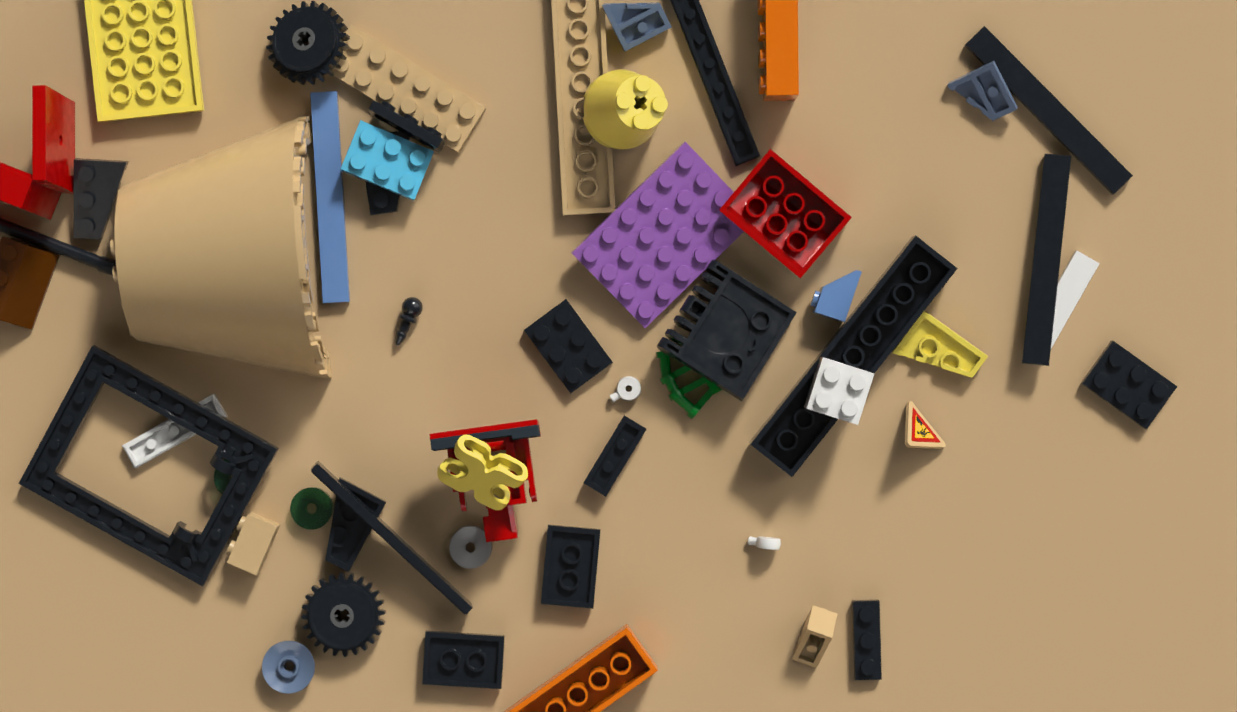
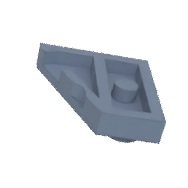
[947,61,1018,121]

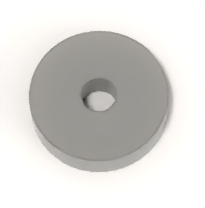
[449,526,492,569]

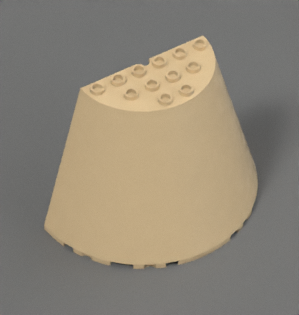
[110,116,332,379]

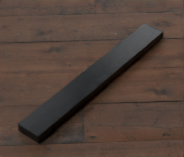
[670,0,760,167]
[964,26,1133,195]
[1022,154,1071,366]
[311,461,473,615]

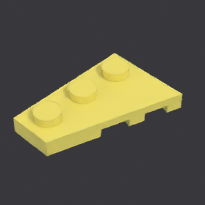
[892,310,988,378]

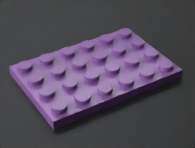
[571,142,744,328]

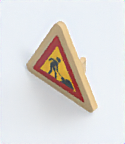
[904,401,946,449]

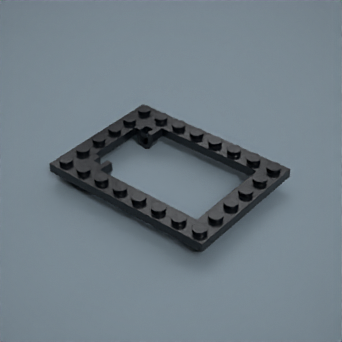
[18,345,279,587]

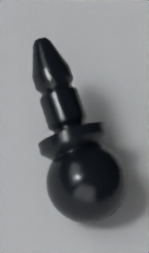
[395,297,423,346]

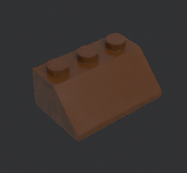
[0,236,60,330]

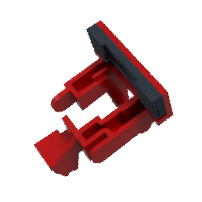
[429,419,541,542]

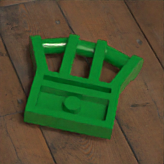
[656,351,723,419]

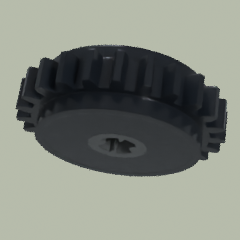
[266,1,350,85]
[301,572,386,657]

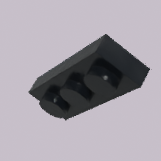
[369,100,444,153]
[583,415,647,497]
[852,599,882,680]

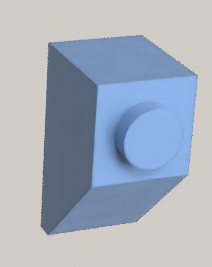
[810,270,862,322]

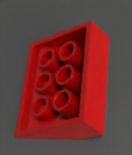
[719,149,852,279]

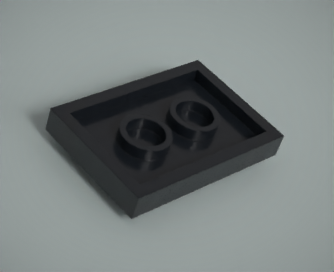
[524,299,613,394]
[1081,340,1177,429]
[541,524,601,609]
[422,630,505,689]

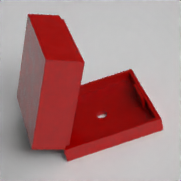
[0,85,75,220]

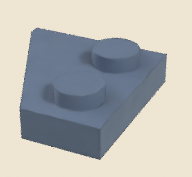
[601,2,672,51]

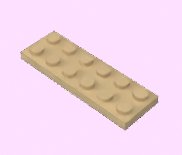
[332,24,486,153]

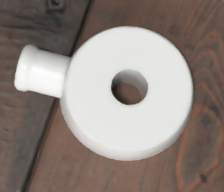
[609,376,641,402]
[748,536,781,550]

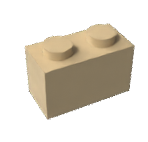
[226,512,280,575]

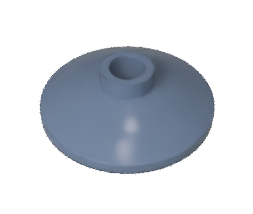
[262,641,315,694]

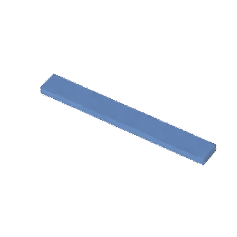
[310,91,350,303]

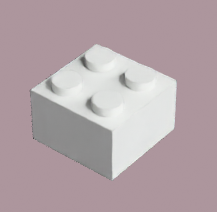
[804,357,874,425]

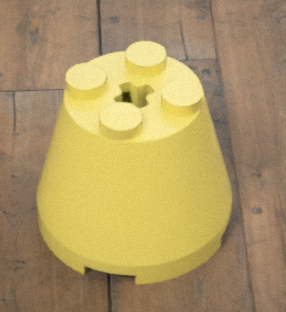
[583,70,668,149]

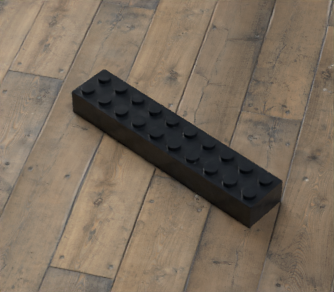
[749,235,958,477]

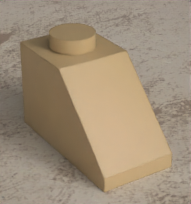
[792,605,838,668]

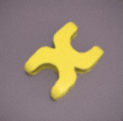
[437,435,528,510]

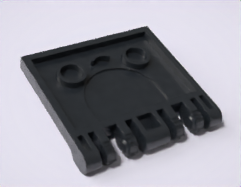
[657,260,797,401]

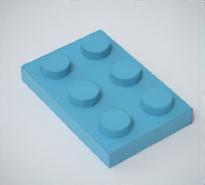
[340,120,434,201]

